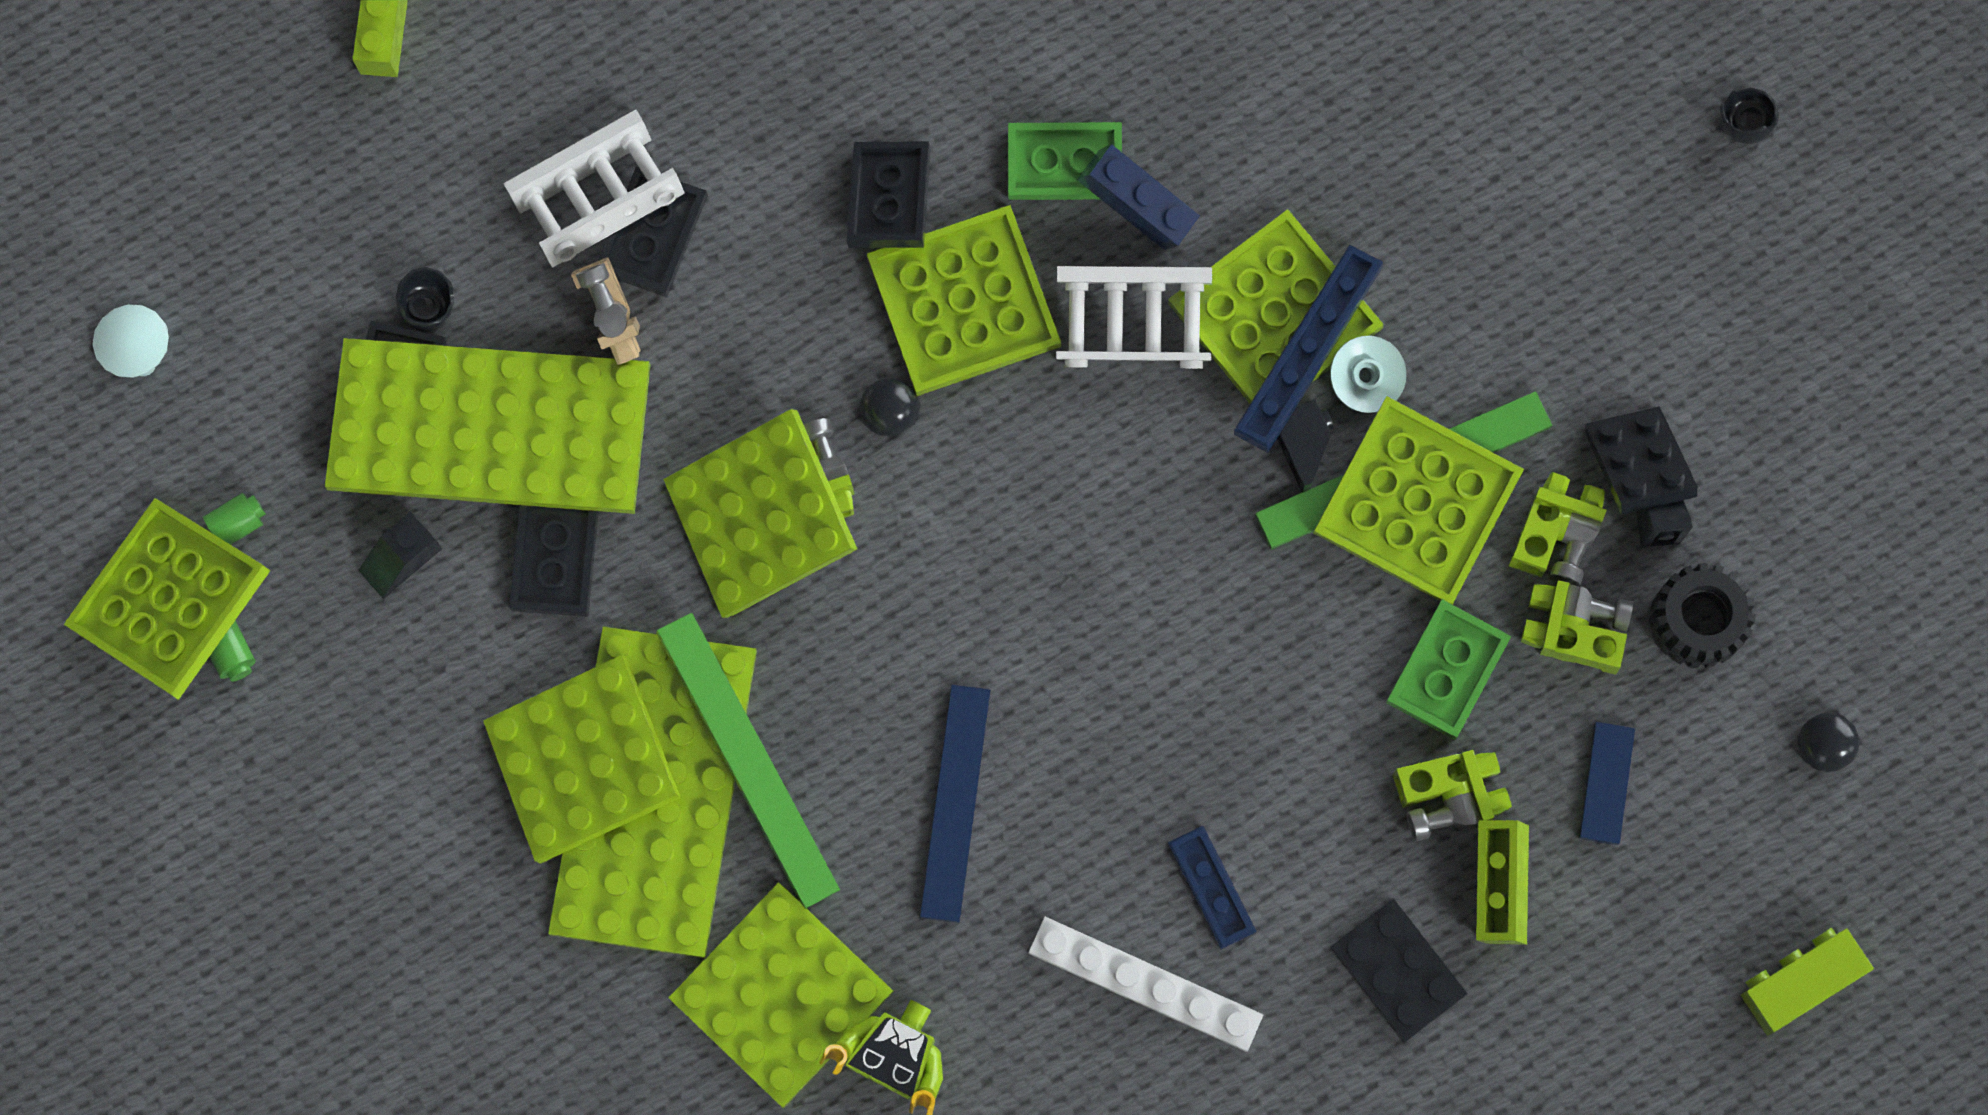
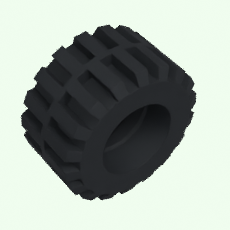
[1649,563,1756,668]

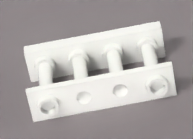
[503,110,685,268]
[1056,266,1212,369]

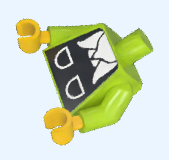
[819,1000,943,1115]

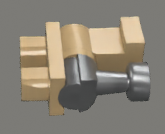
[571,257,641,365]

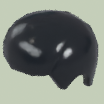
[1720,87,1779,144]
[396,267,454,330]
[859,379,921,437]
[1797,712,1860,772]

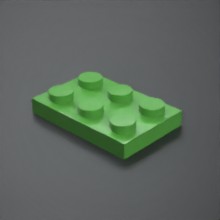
[1008,122,1122,200]
[1386,600,1511,740]

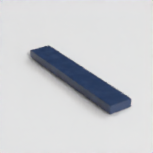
[1234,245,1383,453]
[920,685,991,923]

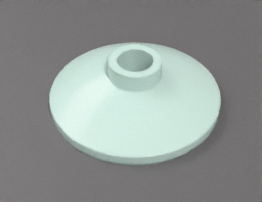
[1330,336,1406,413]

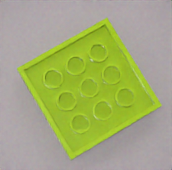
[867,205,1061,396]
[1168,209,1384,404]
[1313,396,1524,605]
[663,409,857,618]
[64,498,270,700]
[483,655,681,864]
[668,882,894,1109]

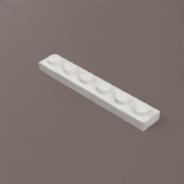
[1029,917,1263,1052]

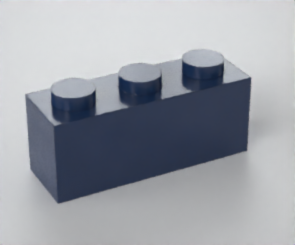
[1077,144,1200,250]

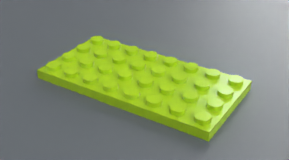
[325,338,651,514]
[548,627,757,958]

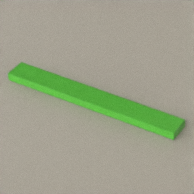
[1255,391,1553,550]
[656,613,840,909]

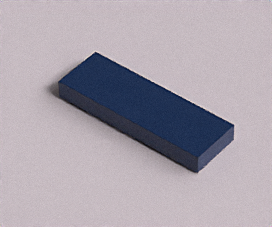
[1579,722,1635,845]
[1168,826,1257,950]

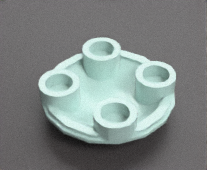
[93,304,169,378]

